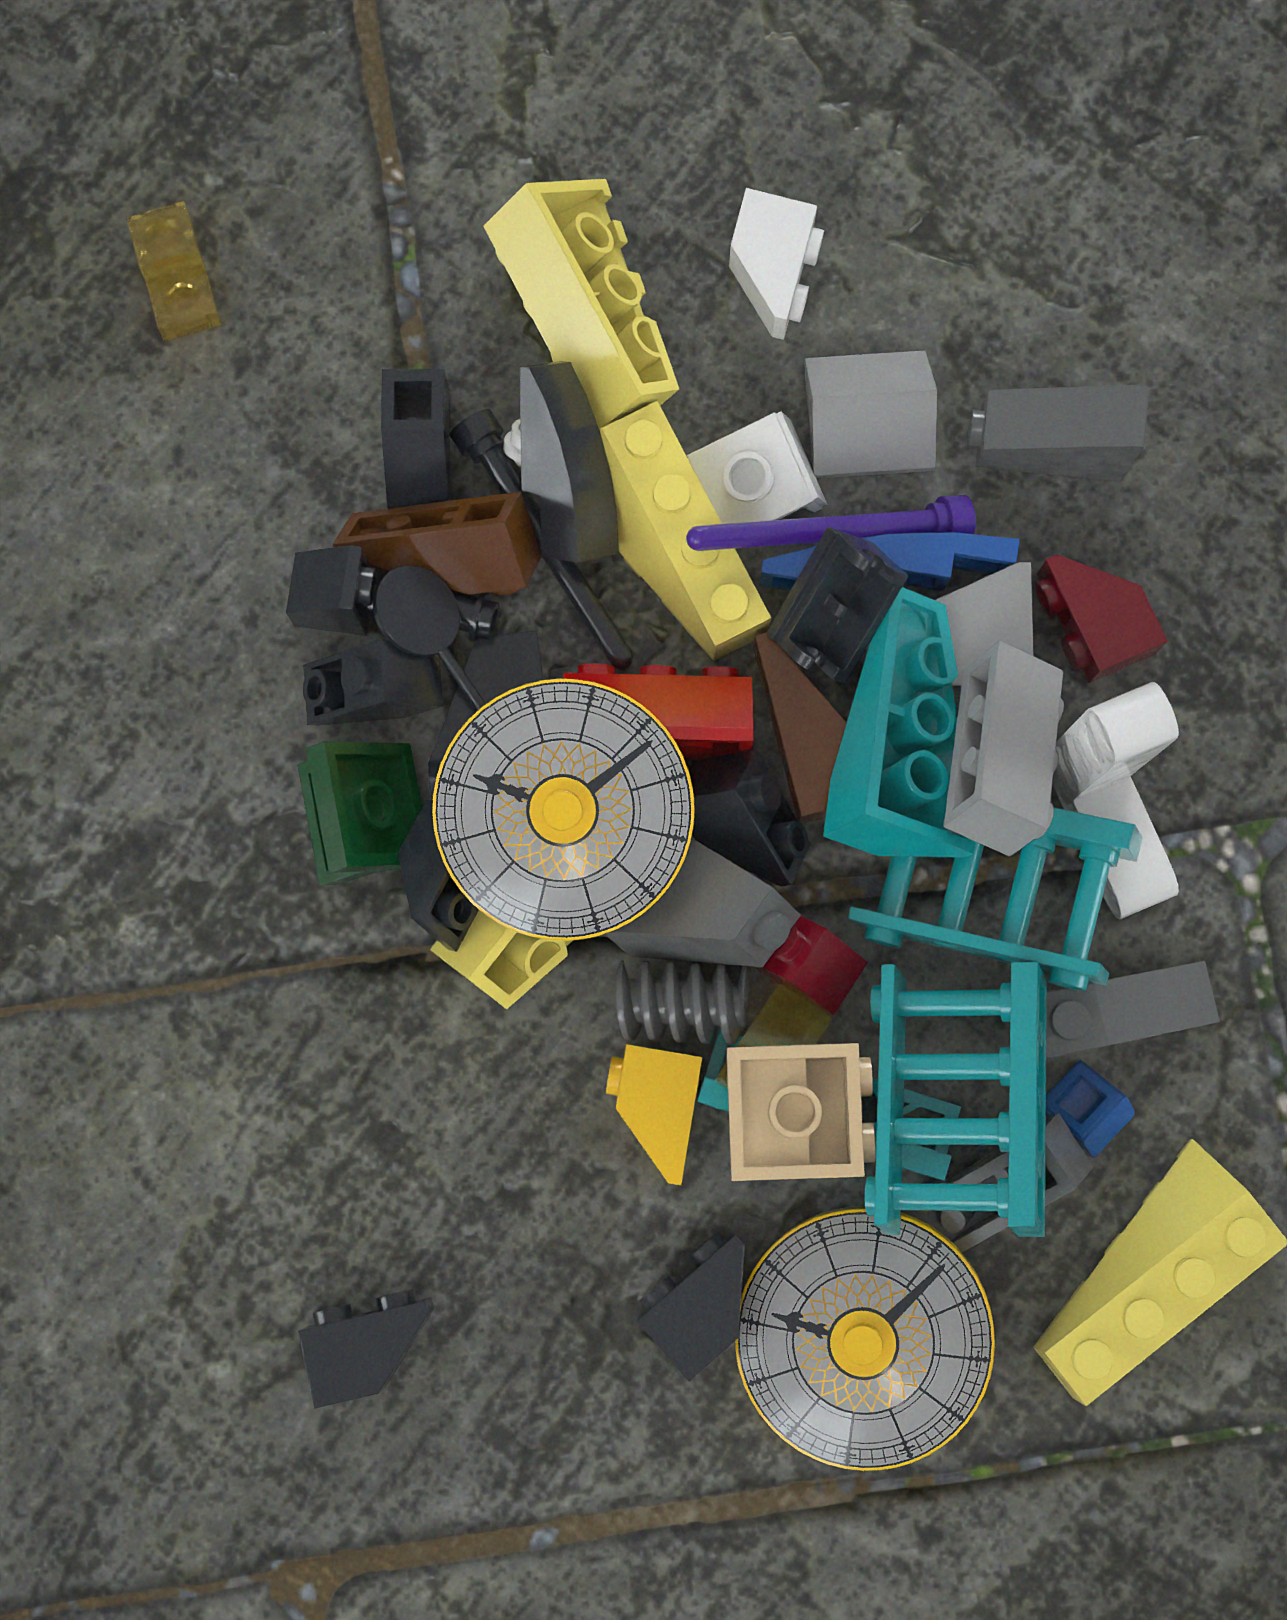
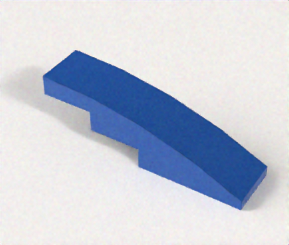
[759,532,1020,591]

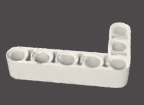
[1052,682,1179,919]

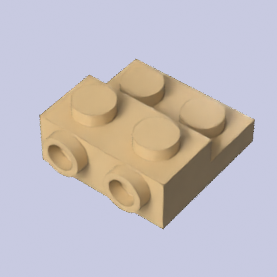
[726,1043,876,1181]

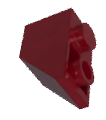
[1035,554,1168,683]
[751,916,868,1016]

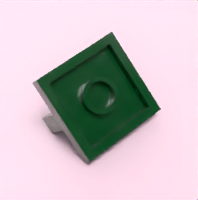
[297,741,422,886]

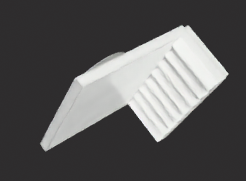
[687,412,827,524]

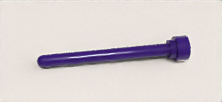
[686,495,976,551]

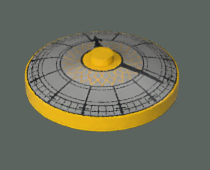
[432,679,694,941]
[735,1206,995,1471]

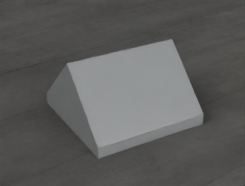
[804,350,937,479]

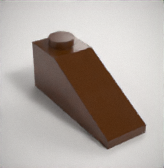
[333,492,541,595]
[753,633,847,824]

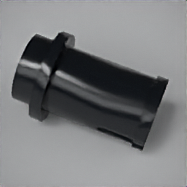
[452,591,500,641]

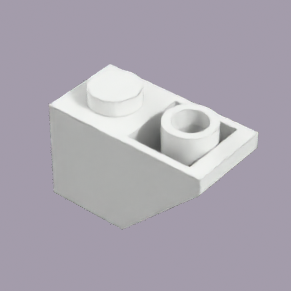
[729,188,824,340]

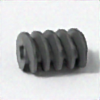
[615,960,750,1045]

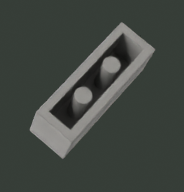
[944,640,1064,857]

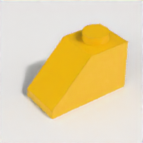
[606,1044,702,1185]

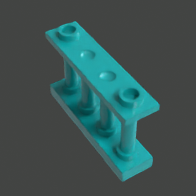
[848,807,1143,991]
[865,962,1047,1237]

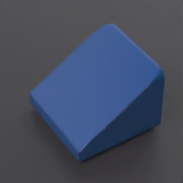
[1046,1059,1135,1157]

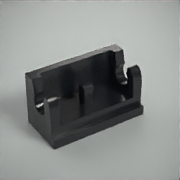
[766,527,909,683]

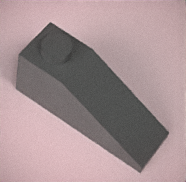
[1046,961,1220,1059]
[901,1113,1093,1252]

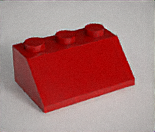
[563,664,753,760]

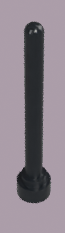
[449,409,633,669]

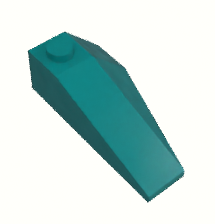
[823,587,975,857]

